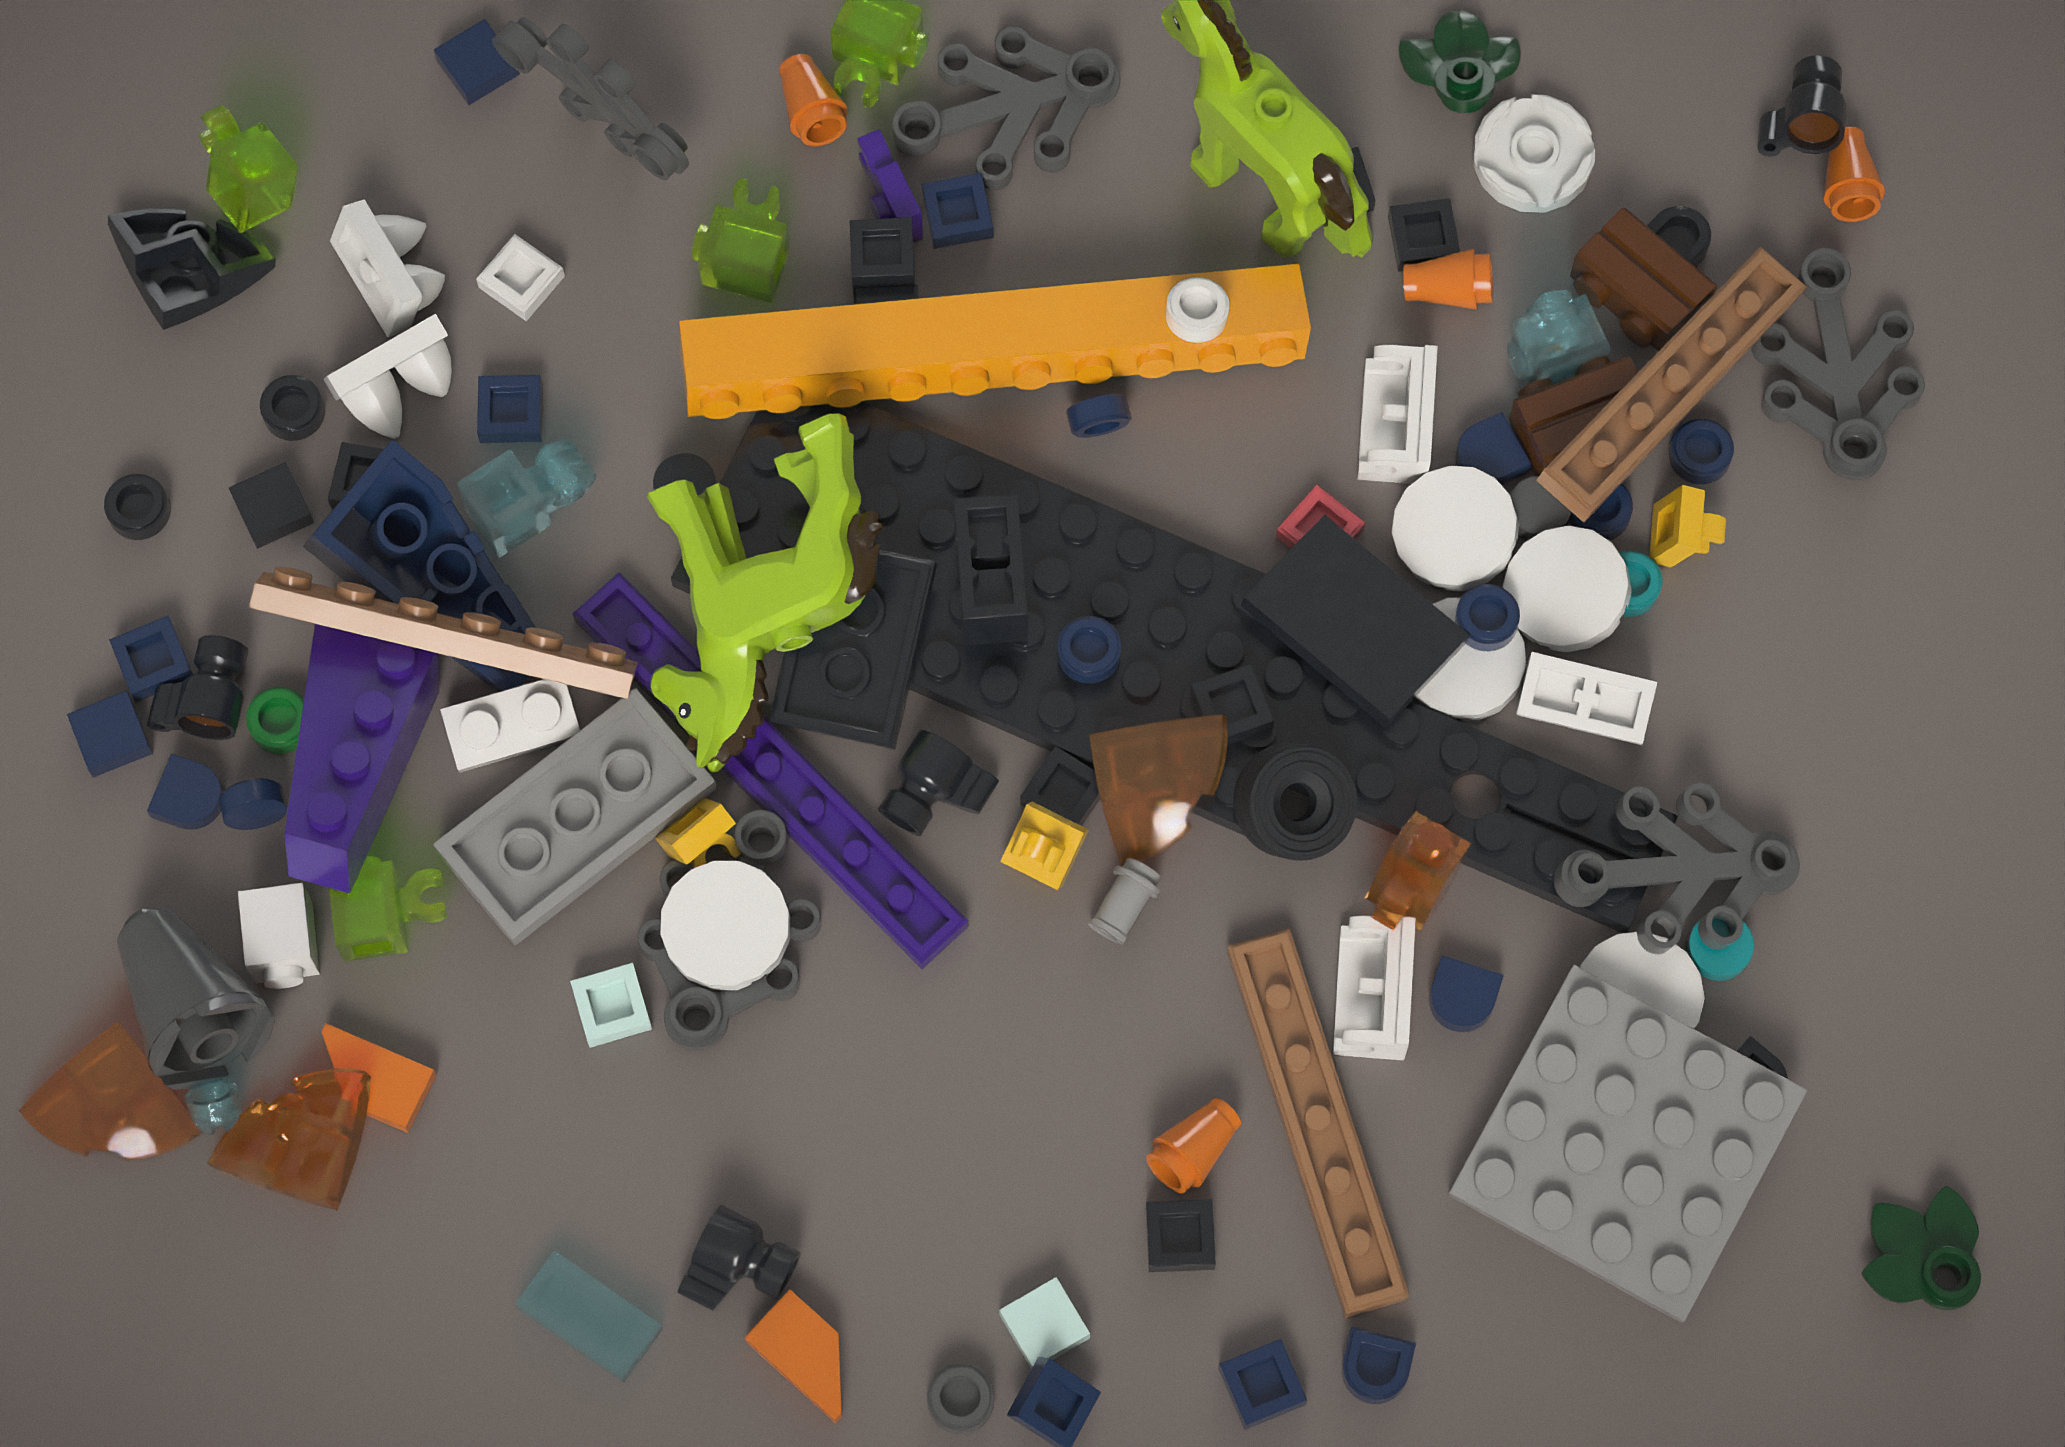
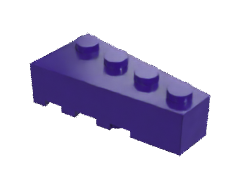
[284,624,439,894]

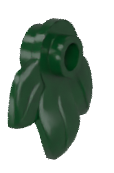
[1399,10,1521,113]
[1861,1186,1981,1310]

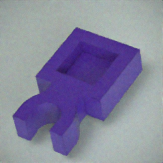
[857,129,923,243]

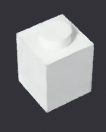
[238,882,320,989]

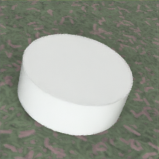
[1165,277,1230,343]

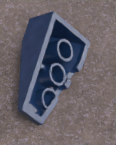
[303,439,536,692]

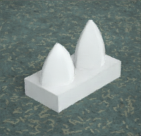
[330,200,445,338]
[323,314,452,439]

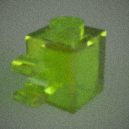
[830,0,929,108]
[198,105,298,233]
[691,178,790,303]
[329,856,448,962]

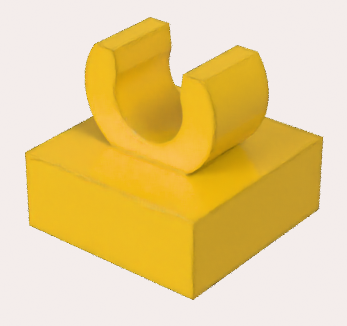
[1649,485,1726,568]
[655,798,741,868]
[1000,801,1089,890]

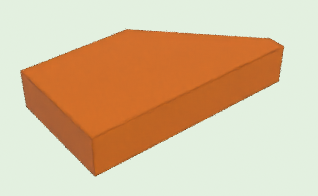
[321,1023,437,1133]
[745,1289,842,1424]

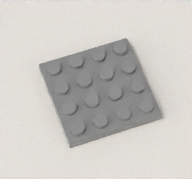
[1449,965,1808,1324]

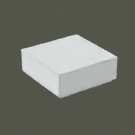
[476,234,565,322]

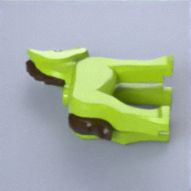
[1161,0,1373,258]
[647,414,883,773]

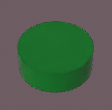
[246,687,304,754]

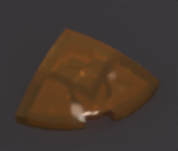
[1089,715,1228,865]
[19,1021,203,1161]
[207,1068,371,1210]

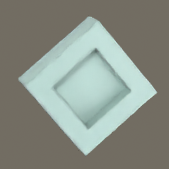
[570,963,652,1048]
[999,1277,1090,1369]

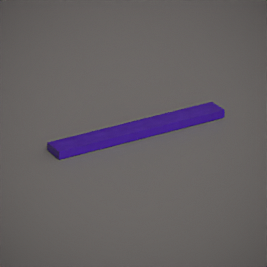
[573,572,968,969]

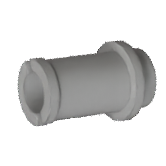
[1088,858,1161,945]

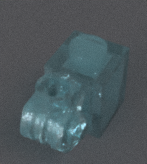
[1507,289,1610,384]
[457,439,597,558]

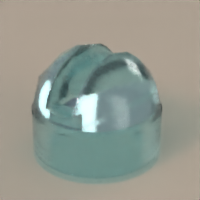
[185,1079,242,1135]

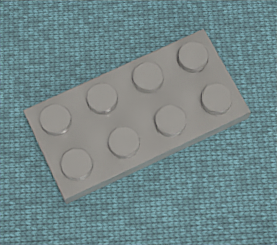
[433,688,717,946]

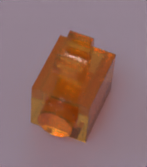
[1365,811,1472,931]

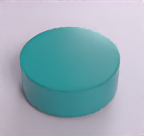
[1619,550,1663,617]
[1686,918,1754,981]

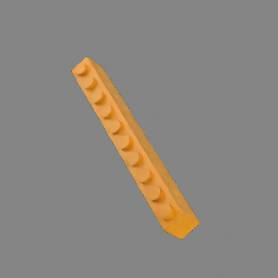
[679,264,1311,419]

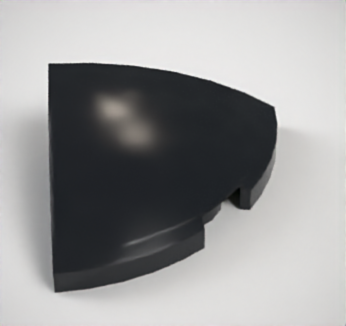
[108,208,276,330]

